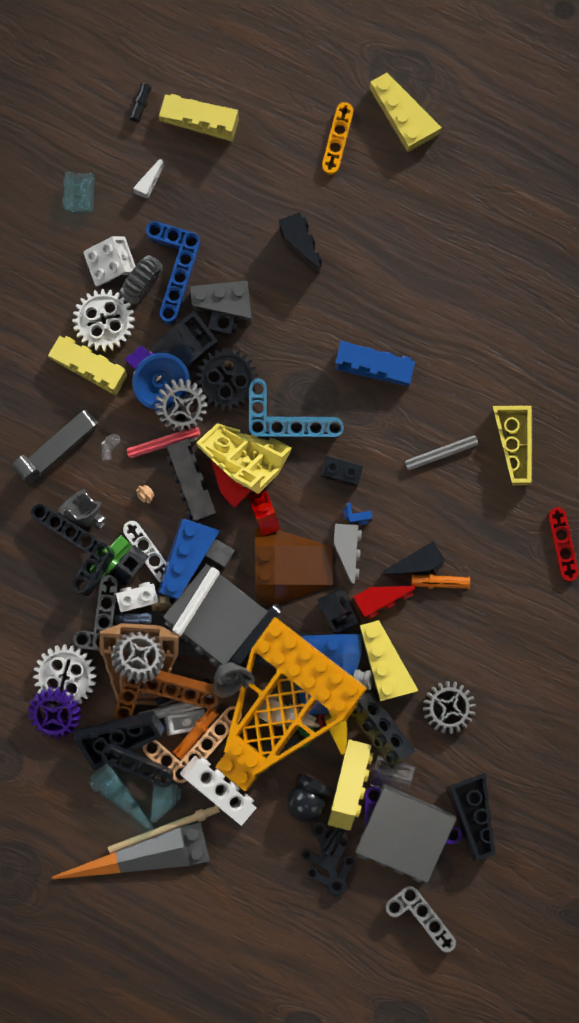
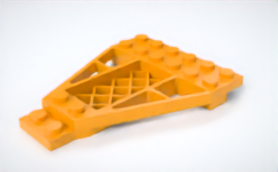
[215,617,368,791]

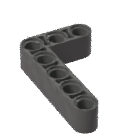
[11,409,99,486]

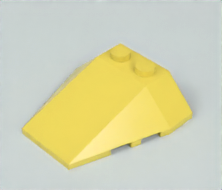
[196,424,292,494]

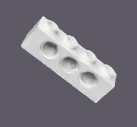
[180,756,256,826]

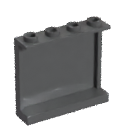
[162,564,268,668]
[355,784,456,883]

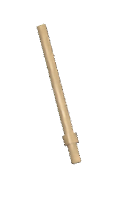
[108,805,220,854]

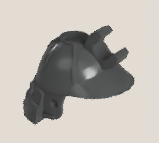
[58,489,105,530]
[213,662,255,698]

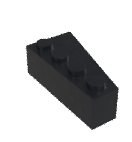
[166,438,216,522]

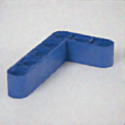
[146,221,200,325]

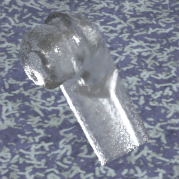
[101,434,121,461]

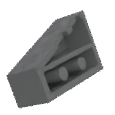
[190,281,252,323]

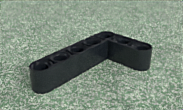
[31,504,115,596]

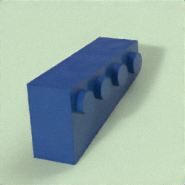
[335,341,415,387]

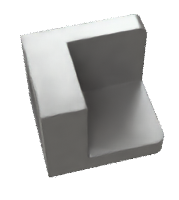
[205,539,235,568]

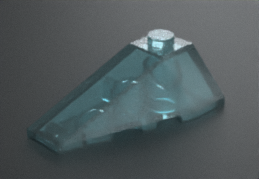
[89,764,154,831]

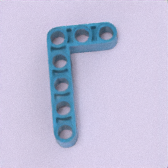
[249,378,344,437]

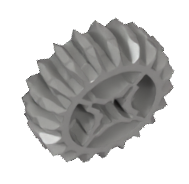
[155,379,207,431]
[111,631,165,684]
[423,681,476,734]

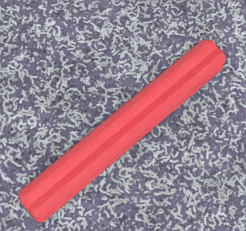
[127,427,201,458]

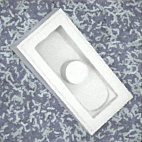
[133,159,164,198]
[164,709,205,736]

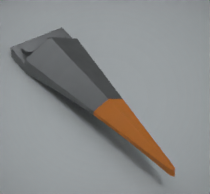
[52,822,210,879]

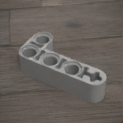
[385,886,456,952]

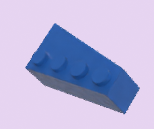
[157,518,220,600]

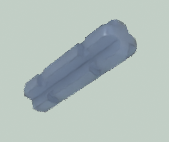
[115,613,152,624]

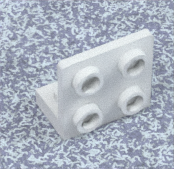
[84,236,135,286]

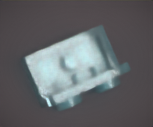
[63,172,95,213]

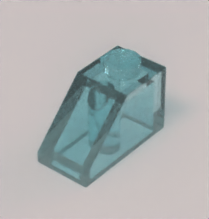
[151,784,181,823]

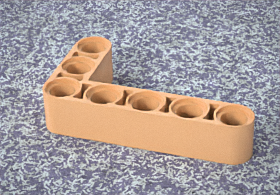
[143,706,242,783]

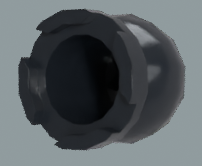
[287,773,334,823]

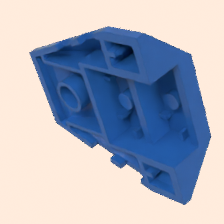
[295,634,362,714]

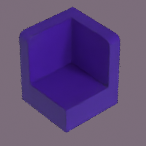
[125,346,153,370]

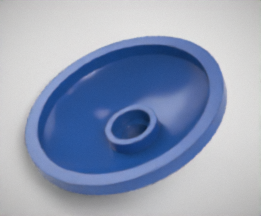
[132,353,190,410]

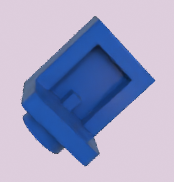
[343,503,373,526]

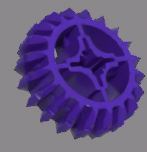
[28,687,81,739]

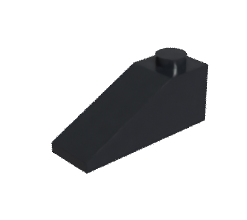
[383,541,445,575]

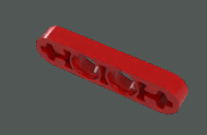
[548,507,579,582]

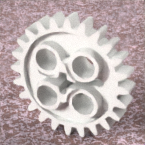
[72,289,135,352]
[33,644,97,708]

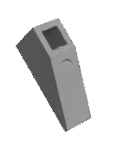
[333,524,362,585]

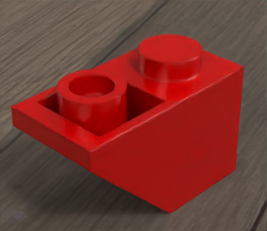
[248,490,281,536]

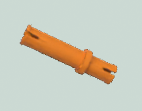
[411,573,470,589]
[173,708,219,759]

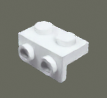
[116,582,158,612]

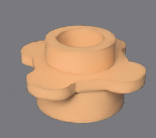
[136,485,155,504]

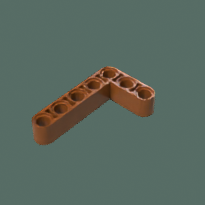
[115,668,218,719]

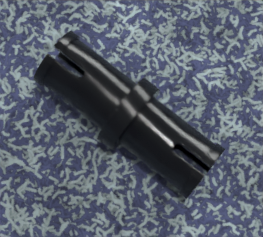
[128,83,152,123]

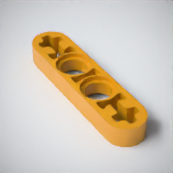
[322,102,353,175]

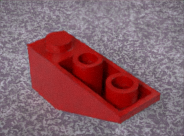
[210,459,251,509]
[353,586,415,619]

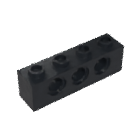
[351,690,415,769]

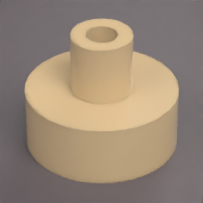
[151,593,171,612]

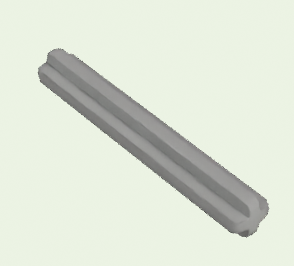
[405,435,478,470]

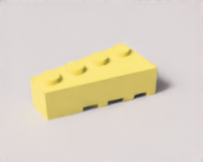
[159,94,239,141]
[48,336,127,396]
[493,406,532,486]

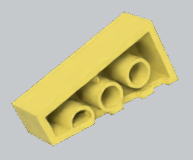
[370,73,442,152]
[359,620,418,702]
[328,740,373,830]

